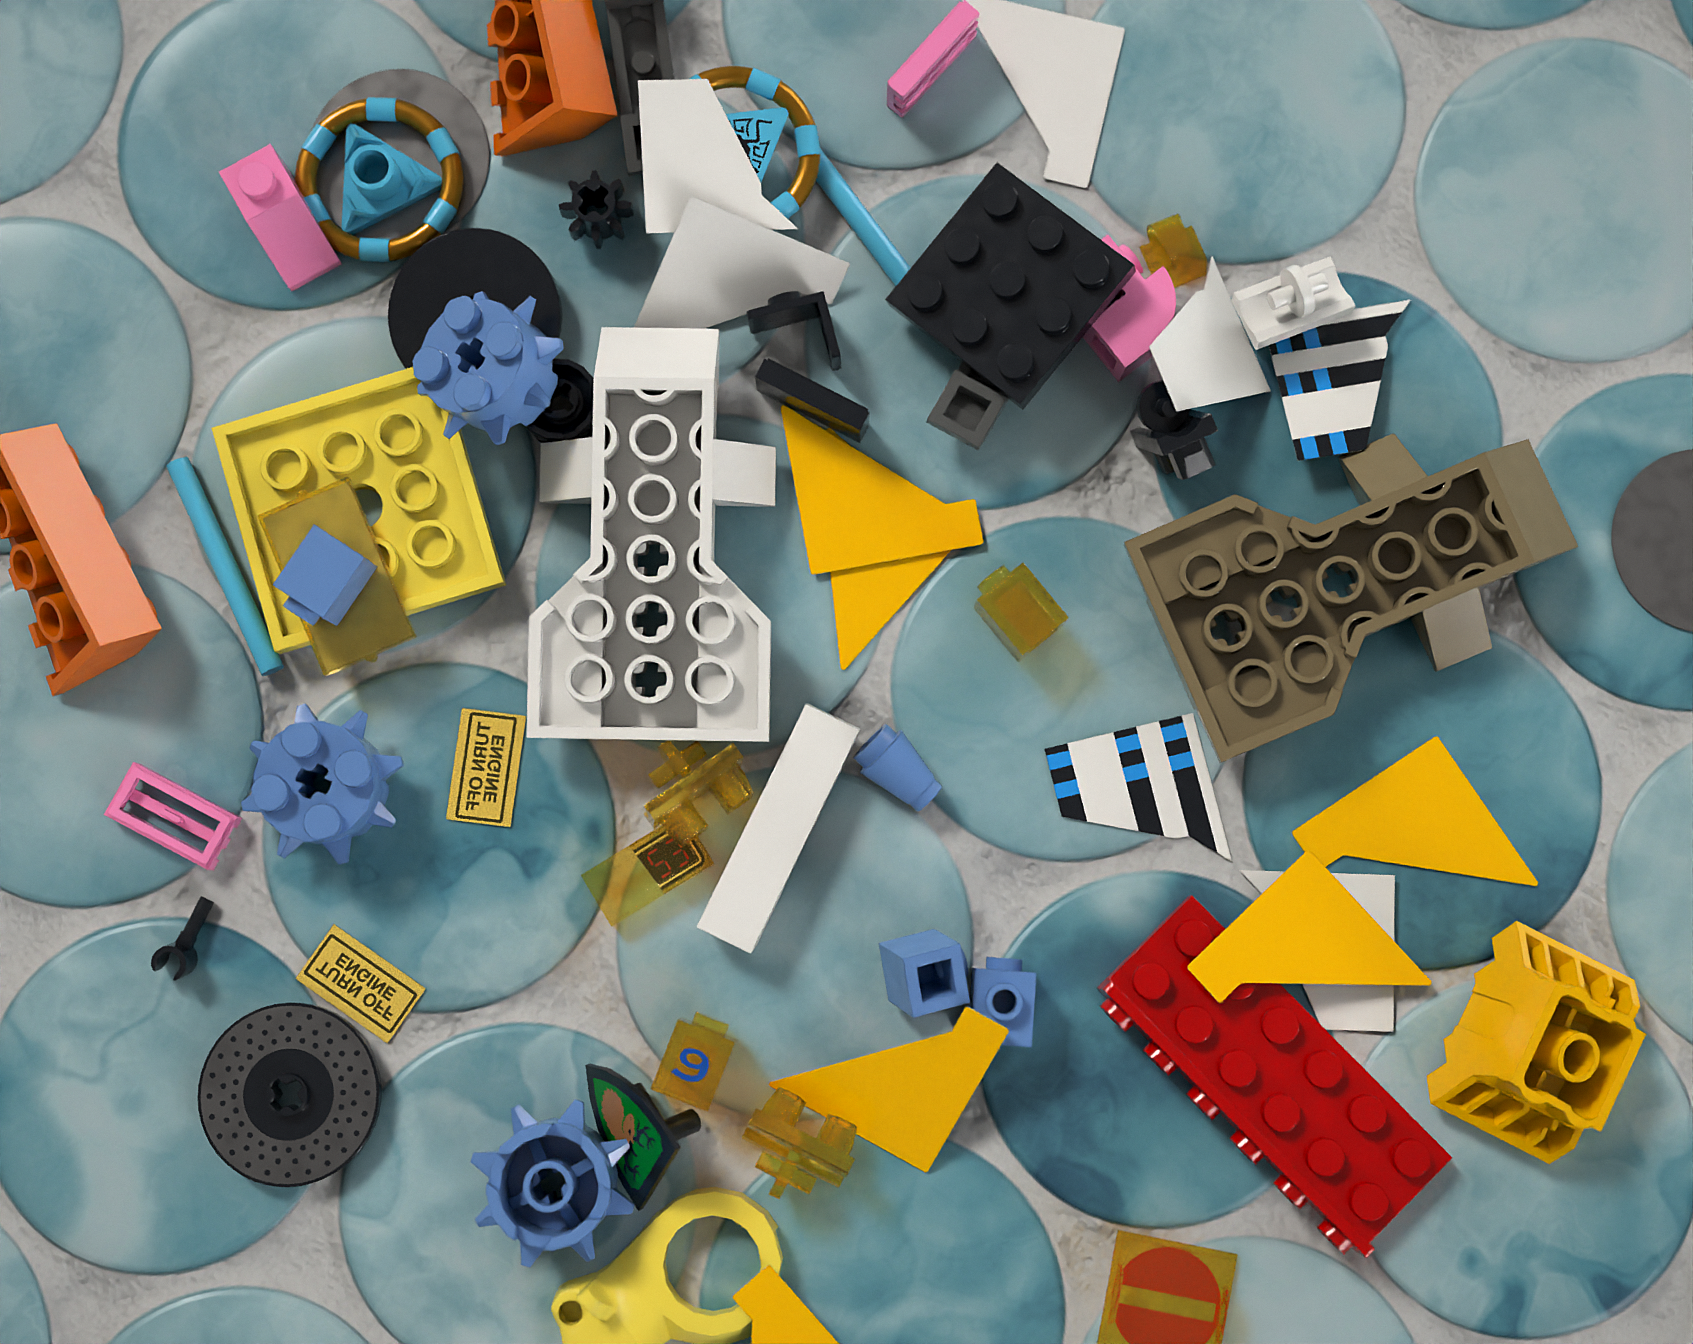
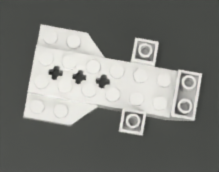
[527,327,776,742]

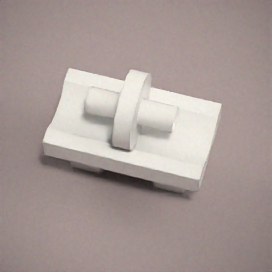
[1231,257,1355,350]

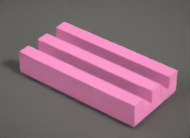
[887,0,979,118]
[104,762,242,871]

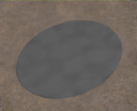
[311,69,489,239]
[1611,449,1693,632]

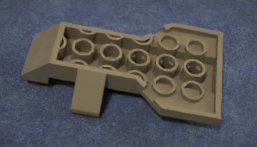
[1124,433,1578,763]

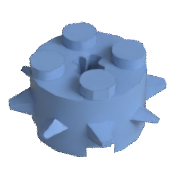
[412,291,564,445]
[241,704,404,865]
[470,1099,635,1268]

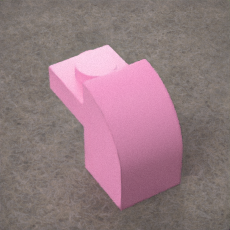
[1083,235,1176,382]

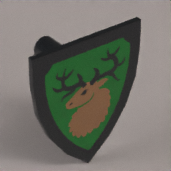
[585,1063,701,1211]

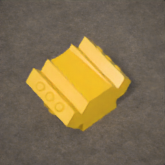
[1426,921,1646,1164]

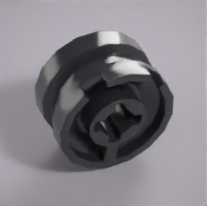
[526,359,594,443]

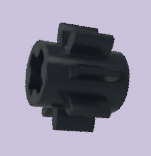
[559,170,634,249]

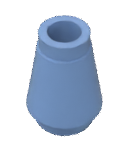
[853,724,942,812]

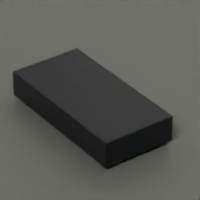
[755,358,870,443]

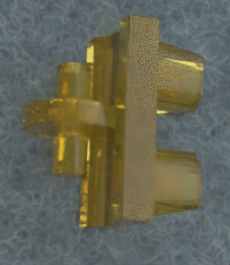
[644,740,754,847]
[742,1087,857,1200]

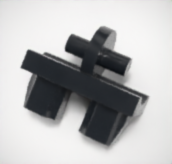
[1130,380,1218,480]

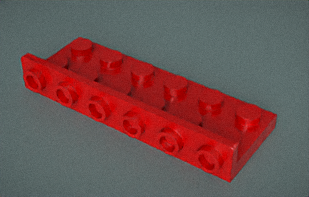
[1097,895,1453,1258]

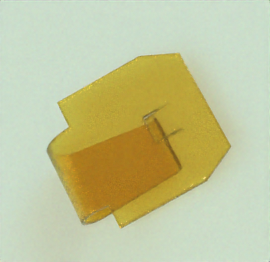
[1139,213,1207,288]

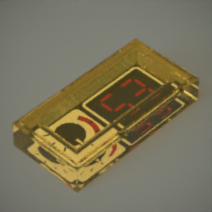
[581,813,715,927]

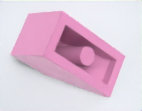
[219,144,342,292]

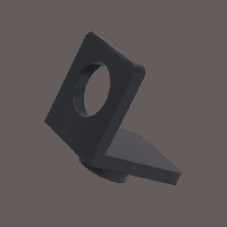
[747,291,841,371]

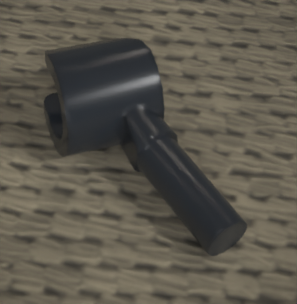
[151,896,214,981]

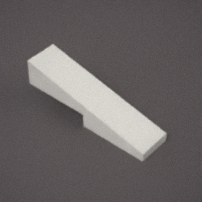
[697,703,860,954]

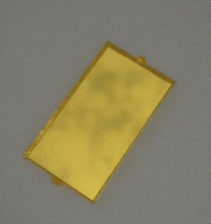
[257,476,417,676]

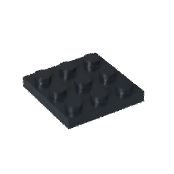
[885,162,1136,410]

